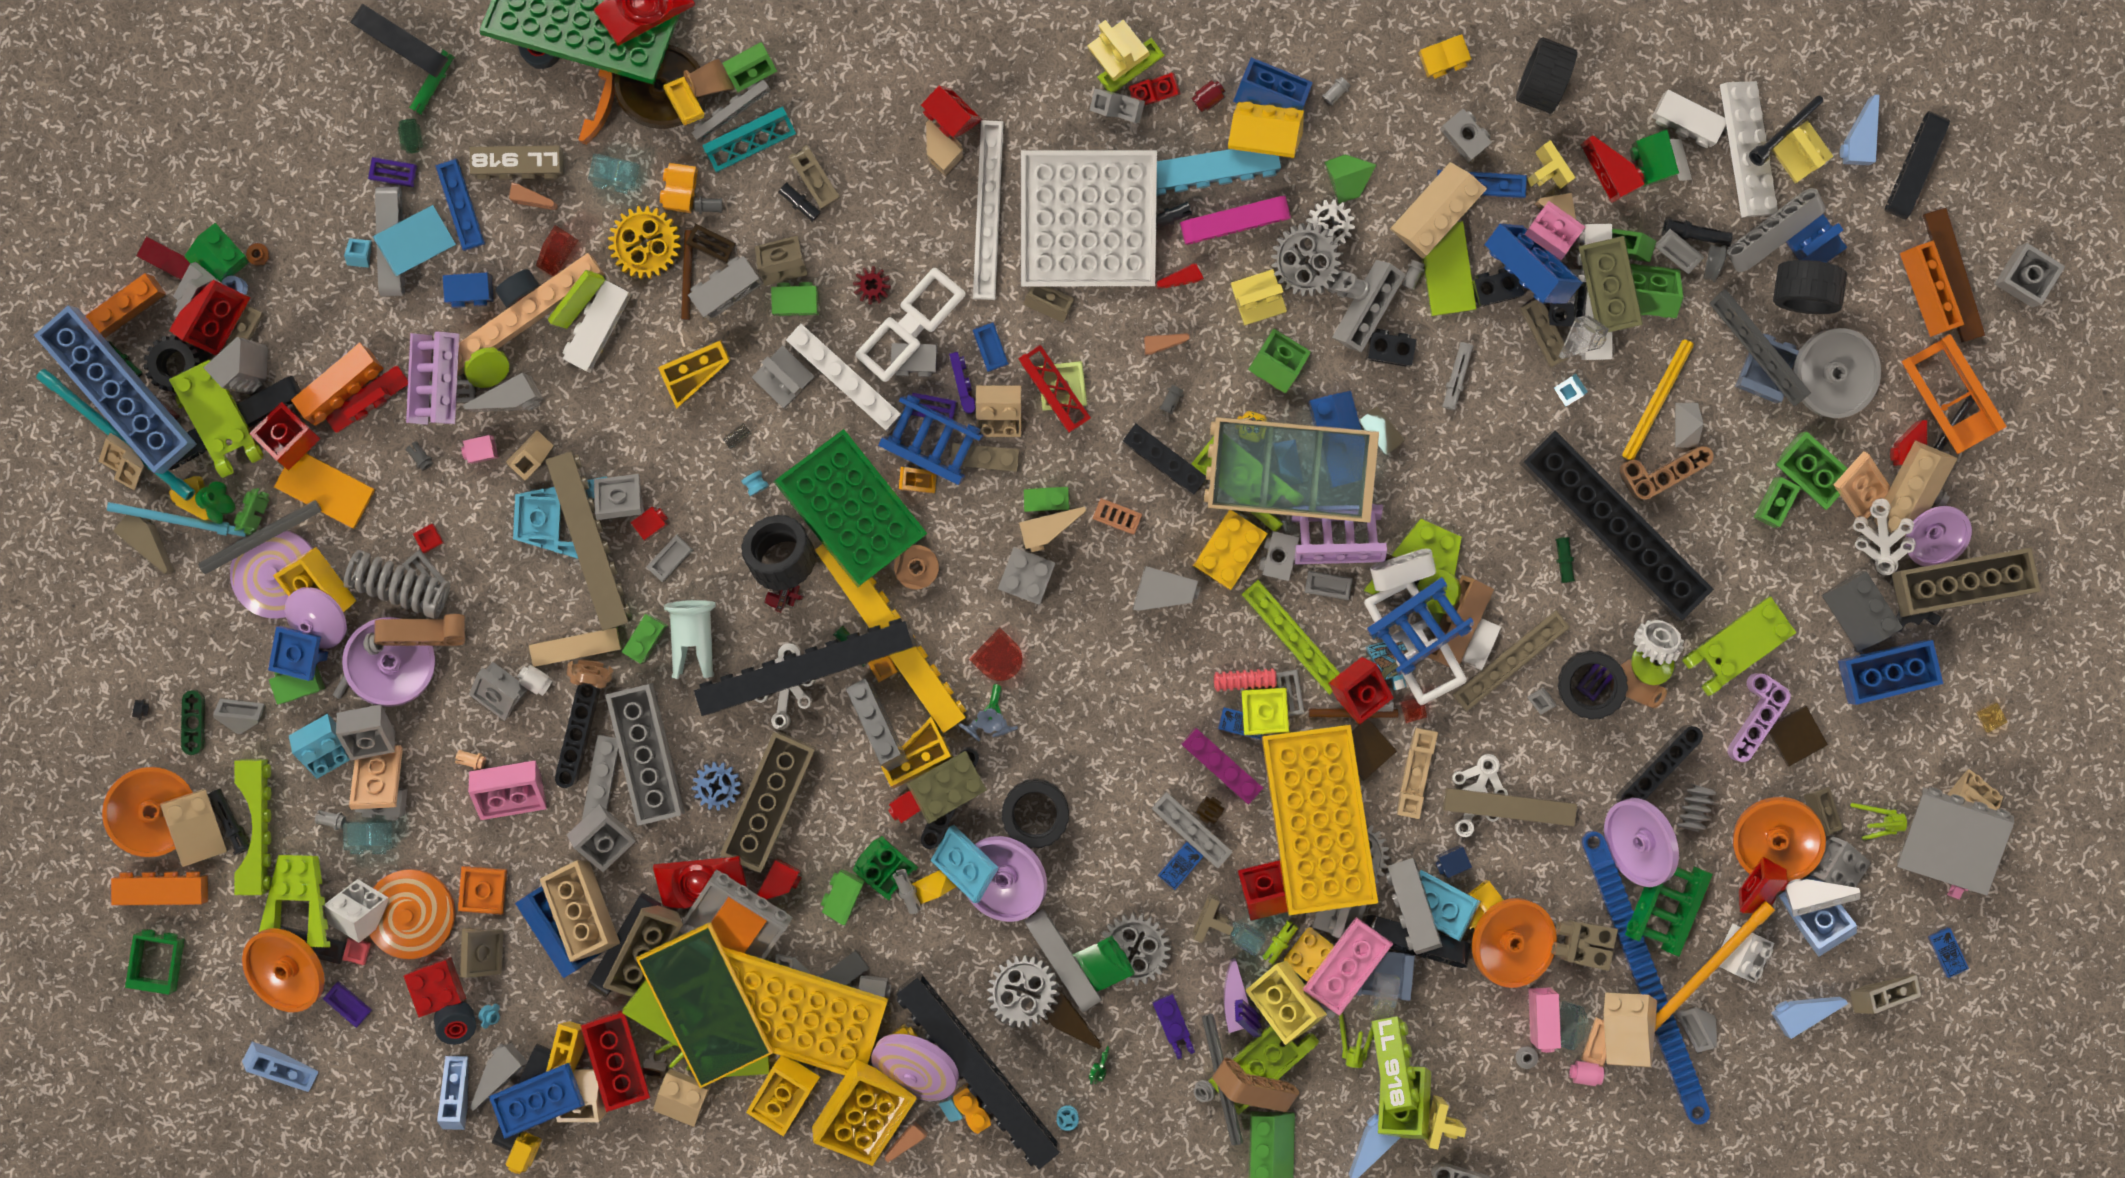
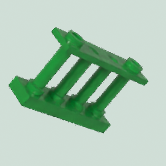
[1625,866,1713,957]

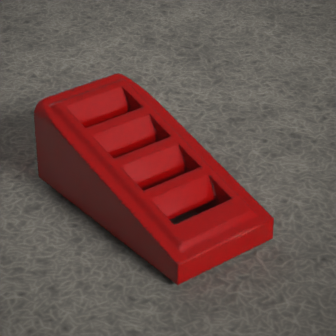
[1155,263,1204,289]

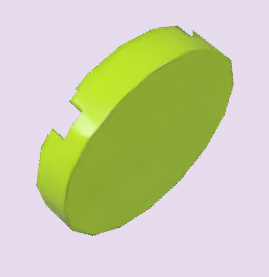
[464,347,510,388]
[1417,570,1461,614]

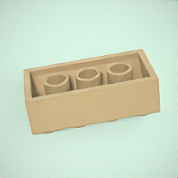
[1390,162,1487,259]
[1873,441,1957,537]
[540,860,620,962]

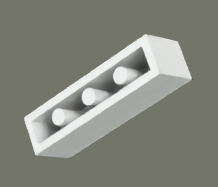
[563,280,632,373]

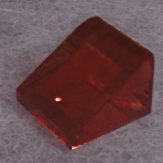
[1400,698,1427,723]

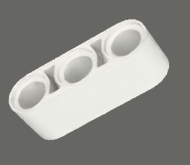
[1370,549,1436,591]

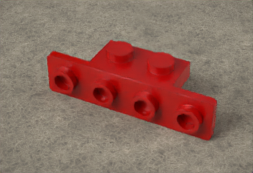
[326,366,408,433]

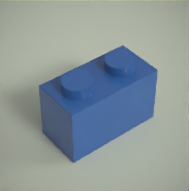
[443,272,494,308]

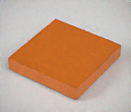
[458,866,507,915]

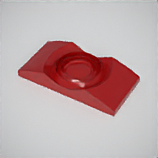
[594,0,695,46]
[653,856,747,909]

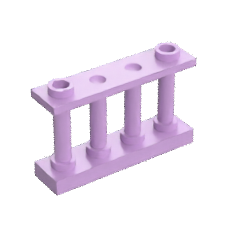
[406,332,459,425]
[1292,503,1387,564]

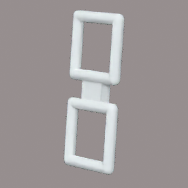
[856,268,965,382]
[1364,582,1467,705]

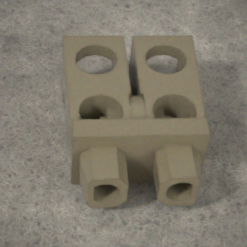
[1551,919,1618,971]

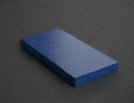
[489,1063,585,1139]

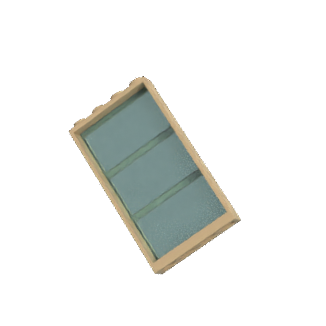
[1204,417,1379,523]

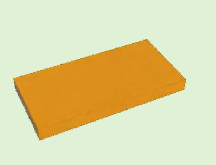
[274,453,376,529]

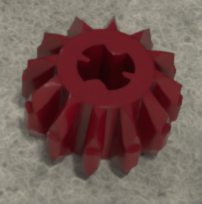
[853,266,891,305]

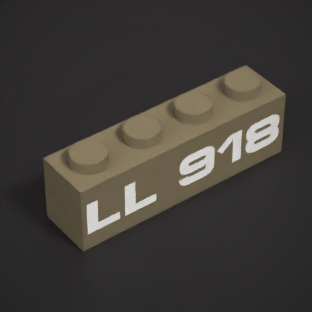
[469,146,564,181]

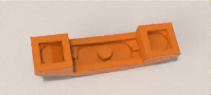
[578,69,616,145]

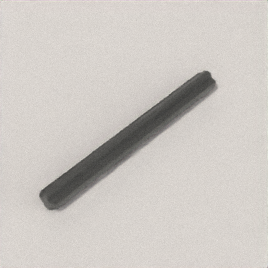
[198,500,322,574]
[1202,1014,1243,1146]

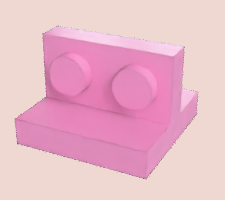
[1524,201,1585,260]

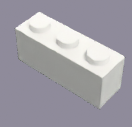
[1652,90,1726,148]

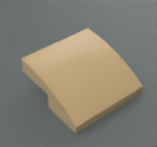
[99,433,144,490]

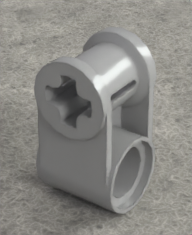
[1327,270,1370,300]

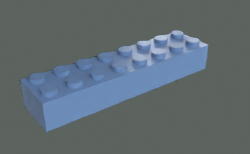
[34,305,197,474]

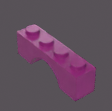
[1180,727,1263,805]

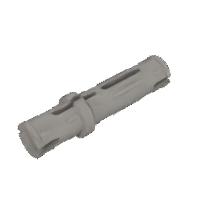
[1442,342,1474,411]

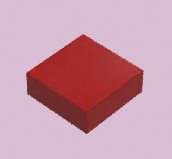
[413,523,444,554]

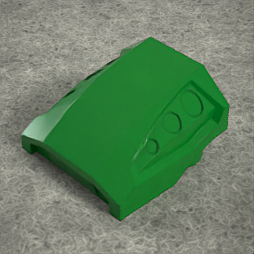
[853,836,918,901]
[1072,935,1135,992]

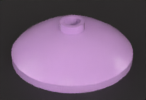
[1905,506,1972,567]
[285,587,347,649]

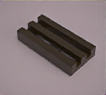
[686,223,736,264]

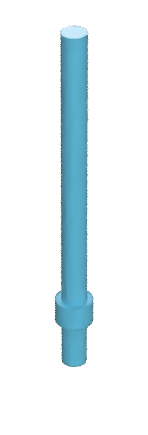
[107,502,246,537]

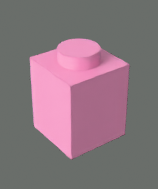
[461,435,499,464]

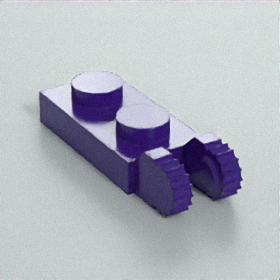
[949,352,976,414]
[1152,993,1195,1059]

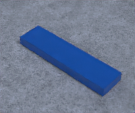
[435,159,485,251]
[1437,170,1527,198]

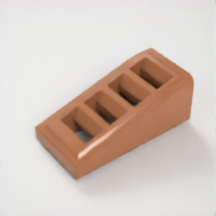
[509,182,558,211]
[1144,334,1190,356]
[1092,498,1142,535]
[885,1121,928,1162]

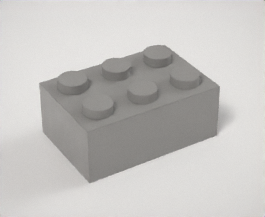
[688,256,764,321]

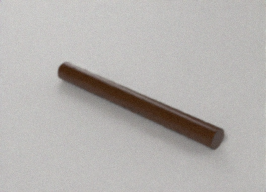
[681,230,693,320]
[1308,708,1398,718]

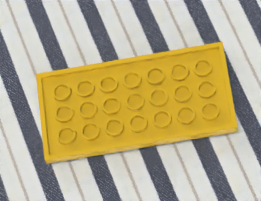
[1262,725,1378,916]
[694,947,888,1076]

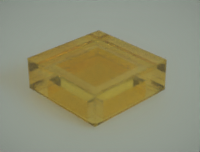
[1976,702,2008,733]

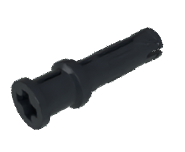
[1662,216,1733,247]
[207,788,250,856]

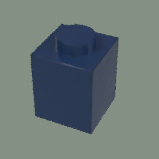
[1435,845,1472,878]

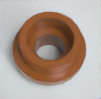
[246,243,269,266]

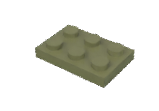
[907,751,987,823]

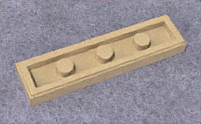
[529,627,622,667]

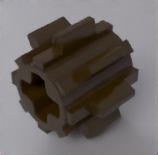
[1195,796,1225,825]

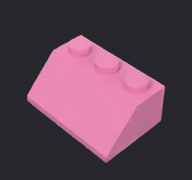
[468,760,547,820]

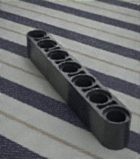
[168,376,301,470]

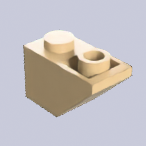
[506,430,554,480]

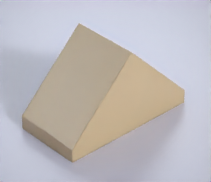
[1534,193,1576,220]

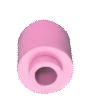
[1569,1061,1604,1086]

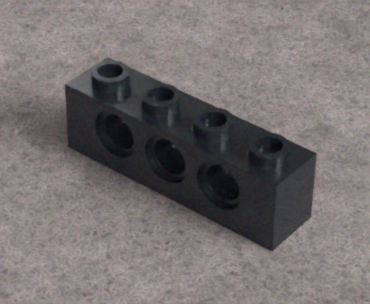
[1122,423,1206,496]

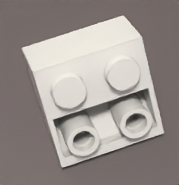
[324,879,389,943]
[1719,923,1775,983]

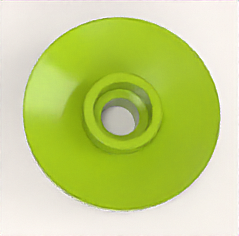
[1631,648,1674,685]

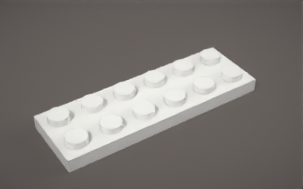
[1720,81,1778,218]

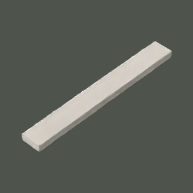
[973,120,1004,300]

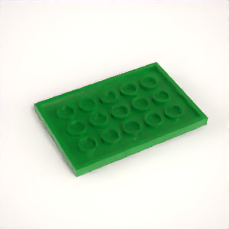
[774,429,927,587]

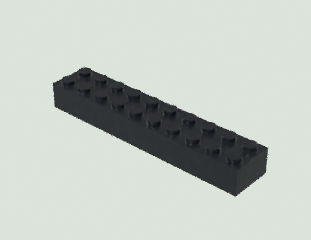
[1519,430,1714,621]
[896,971,1060,1170]

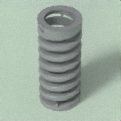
[343,550,450,619]

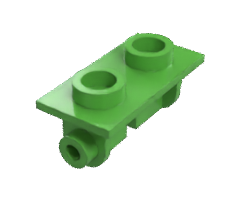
[234,488,269,535]

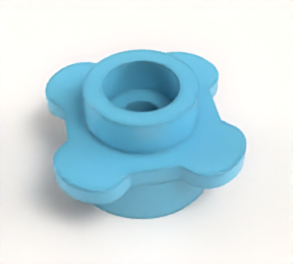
[478,1004,500,1029]

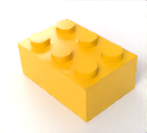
[1192,510,1268,590]

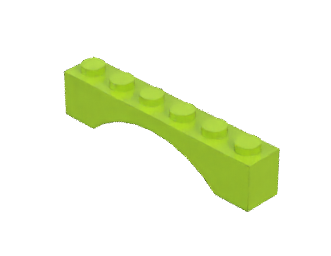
[234,759,271,895]

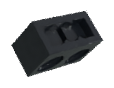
[1472,268,1524,308]
[1548,282,1587,327]
[1366,329,1417,367]

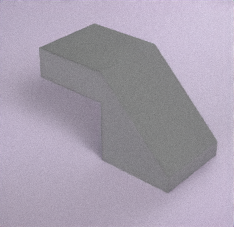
[1090,89,1145,123]

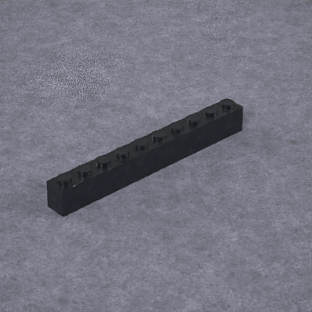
[694,618,917,716]

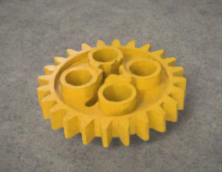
[608,206,681,279]

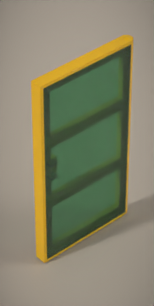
[636,922,774,1088]

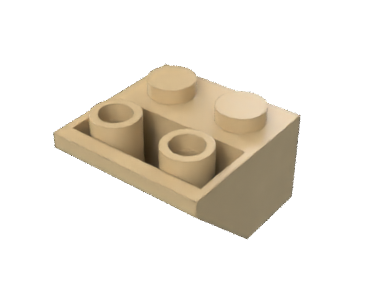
[926,120,964,177]
[976,386,1021,437]
[1947,769,2003,810]
[556,1069,607,1122]

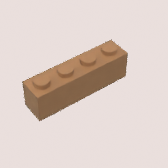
[1427,575,1494,668]

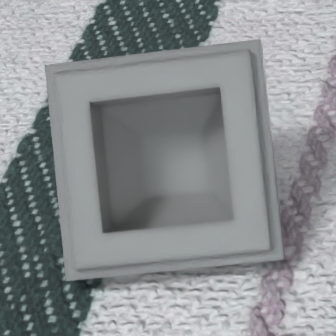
[1527,688,1556,715]

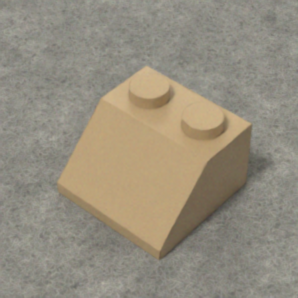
[653,1069,711,1127]

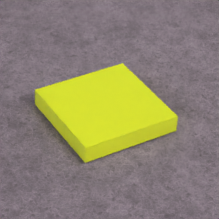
[1241,688,1289,735]

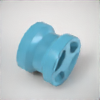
[741,470,769,497]
[1057,1105,1079,1131]

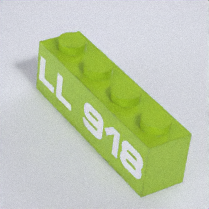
[1372,1016,1419,1114]

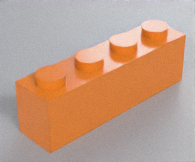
[1900,240,1964,337]
[85,273,166,338]
[291,343,384,426]
[111,871,208,905]

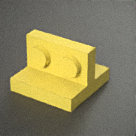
[1087,20,1150,81]
[1772,120,1833,183]
[1527,140,1575,189]
[1230,269,1287,326]
[1424,1095,1466,1150]

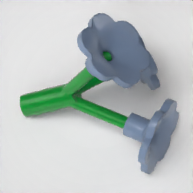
[958,684,1018,741]

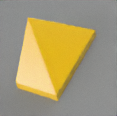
[912,870,957,904]

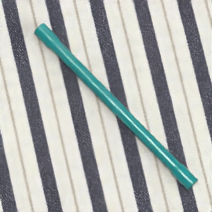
[36,369,195,501]

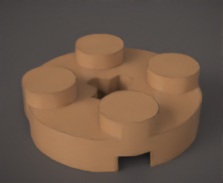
[894,545,939,590]
[567,659,613,688]

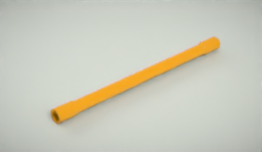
[1655,901,1775,1031]

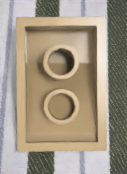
[1019,507,1086,553]
[160,789,227,867]
[1603,993,1657,1068]

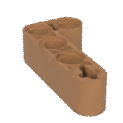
[1620,446,1714,500]
[374,614,465,646]
[1212,1058,1299,1112]

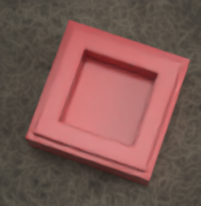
[342,937,371,965]

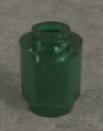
[397,119,423,154]

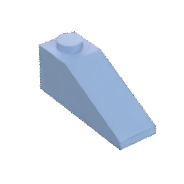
[1840,95,1879,165]
[1772,997,1848,1039]
[242,1042,318,1092]
[437,1056,468,1130]
[1349,1114,1401,1178]

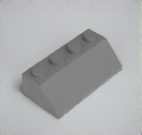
[203,337,268,395]

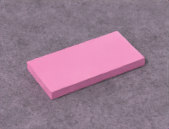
[1303,917,1393,1016]

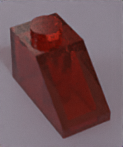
[536,225,578,277]

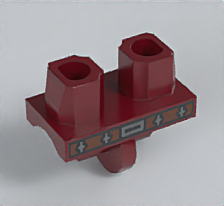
[764,585,804,613]

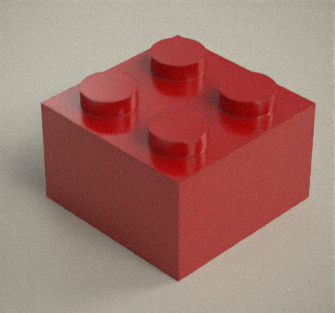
[249,402,321,471]
[403,957,467,1018]

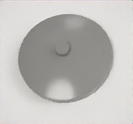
[1793,328,1881,418]

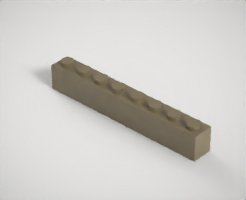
[546,451,632,631]

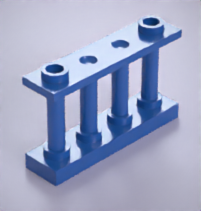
[878,394,984,485]
[1367,577,1474,676]

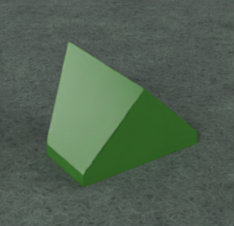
[1324,154,1376,204]

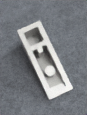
[1785,879,1860,917]

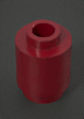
[1191,80,1226,112]

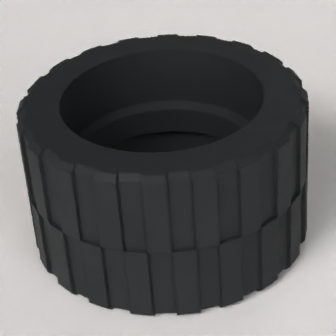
[1516,37,1578,114]
[1773,260,1847,314]
[741,515,816,591]
[1558,650,1628,720]
[1002,779,1069,849]

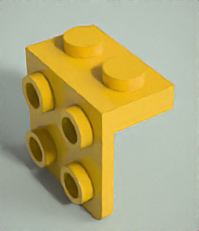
[1284,927,1334,982]

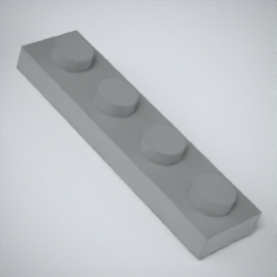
[691,80,771,143]
[582,735,619,820]
[1152,792,1233,868]

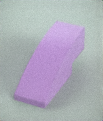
[1224,958,1249,1033]

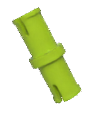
[1262,920,1299,965]

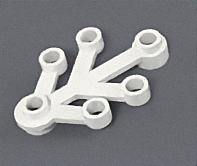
[1853,498,1916,575]
[755,643,815,730]
[1444,754,1508,837]

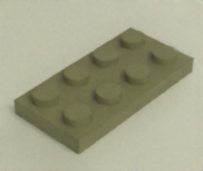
[1578,236,1643,335]

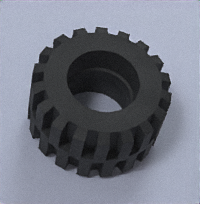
[143,335,208,393]

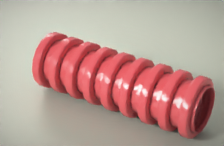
[1214,668,1277,692]

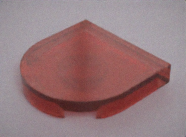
[969,627,1023,681]

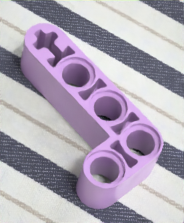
[1728,673,1791,762]

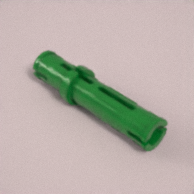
[409,49,455,115]

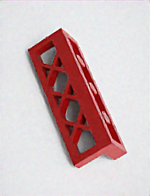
[1018,345,1091,433]

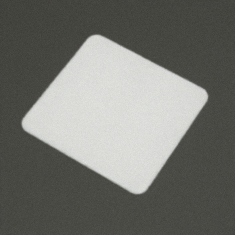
[1670,139,1692,181]

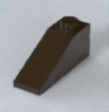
[1041,990,1102,1049]

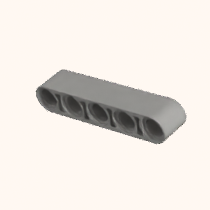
[375,186,405,297]
[1727,188,1826,272]
[1024,909,1102,1012]

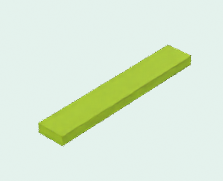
[1241,580,1340,695]

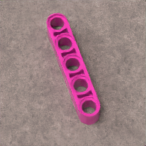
[1180,196,1291,245]

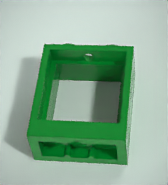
[125,929,185,995]

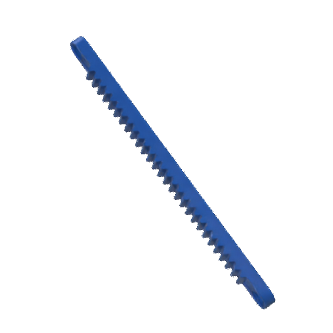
[1582,831,1710,1125]

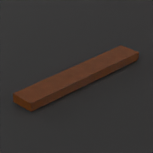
[1923,208,1985,343]

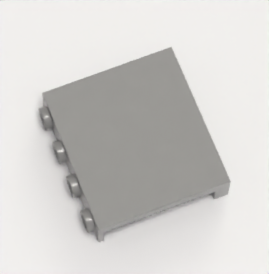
[1897,787,2014,896]
[676,869,793,960]

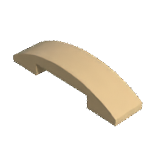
[1397,727,1438,819]

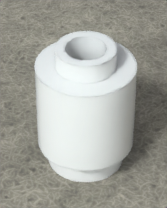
[517,665,552,696]

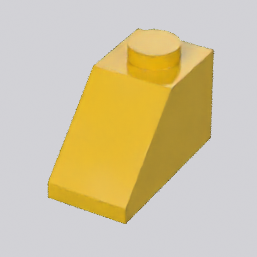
[169,476,211,521]

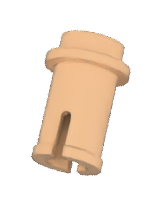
[455,750,486,770]

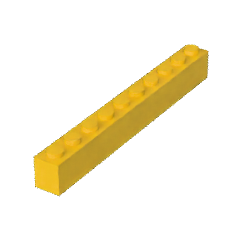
[815,544,967,733]

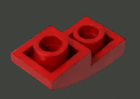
[1129,73,1181,106]

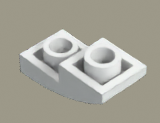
[1462,618,1501,671]

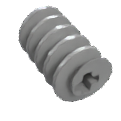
[1677,783,1716,833]

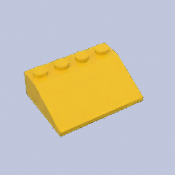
[812,1059,916,1166]

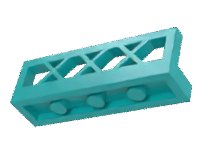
[702,107,796,173]

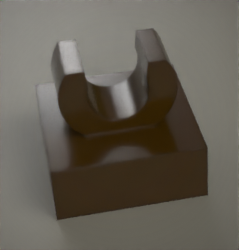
[643,1051,668,1079]

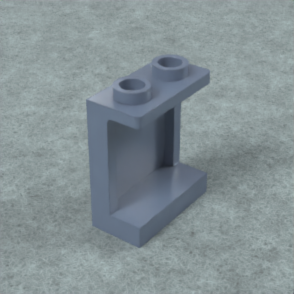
[1735,334,1799,403]
[1356,951,1415,1001]

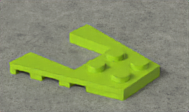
[1363,519,1462,625]
[259,855,330,947]

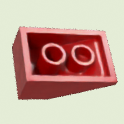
[921,85,983,138]
[1580,135,1645,203]
[169,279,250,356]

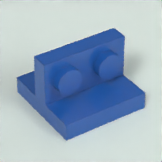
[1786,214,1847,263]
[268,626,328,681]

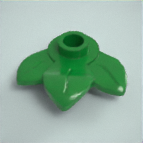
[195,481,236,524]
[1089,1046,1109,1085]

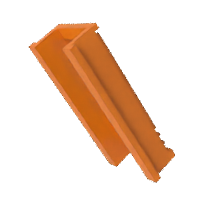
[1901,334,2007,454]

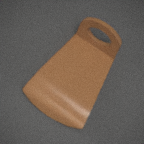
[684,59,735,98]
[1610,659,1667,708]

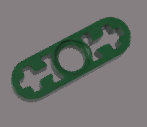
[181,690,205,755]

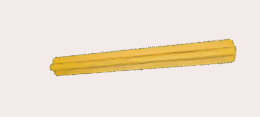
[1622,339,1694,460]

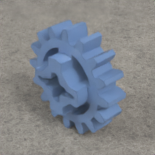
[692,761,742,811]

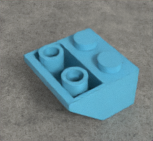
[289,714,350,779]

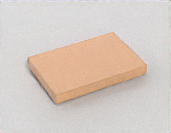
[1834,451,1890,519]
[349,745,403,810]

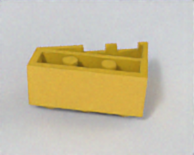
[658,339,731,409]
[881,717,953,789]

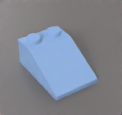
[1779,876,1857,957]

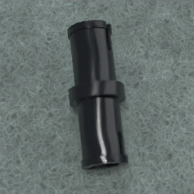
[778,182,821,222]
[1156,201,1193,229]

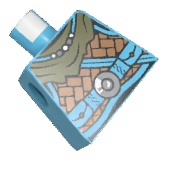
[1366,641,1413,690]

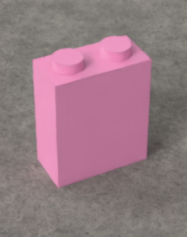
[1528,987,1561,1053]

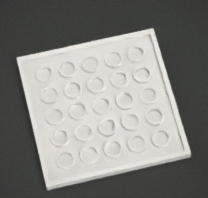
[1021,150,1157,287]

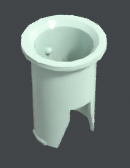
[664,600,716,679]

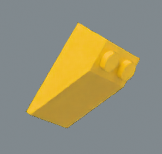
[746,1056,820,1137]

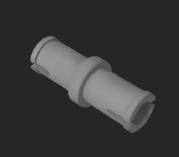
[893,869,922,914]

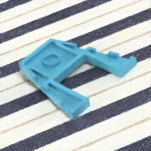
[513,477,607,559]

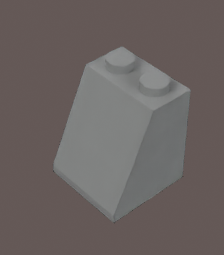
[1132,566,1201,611]

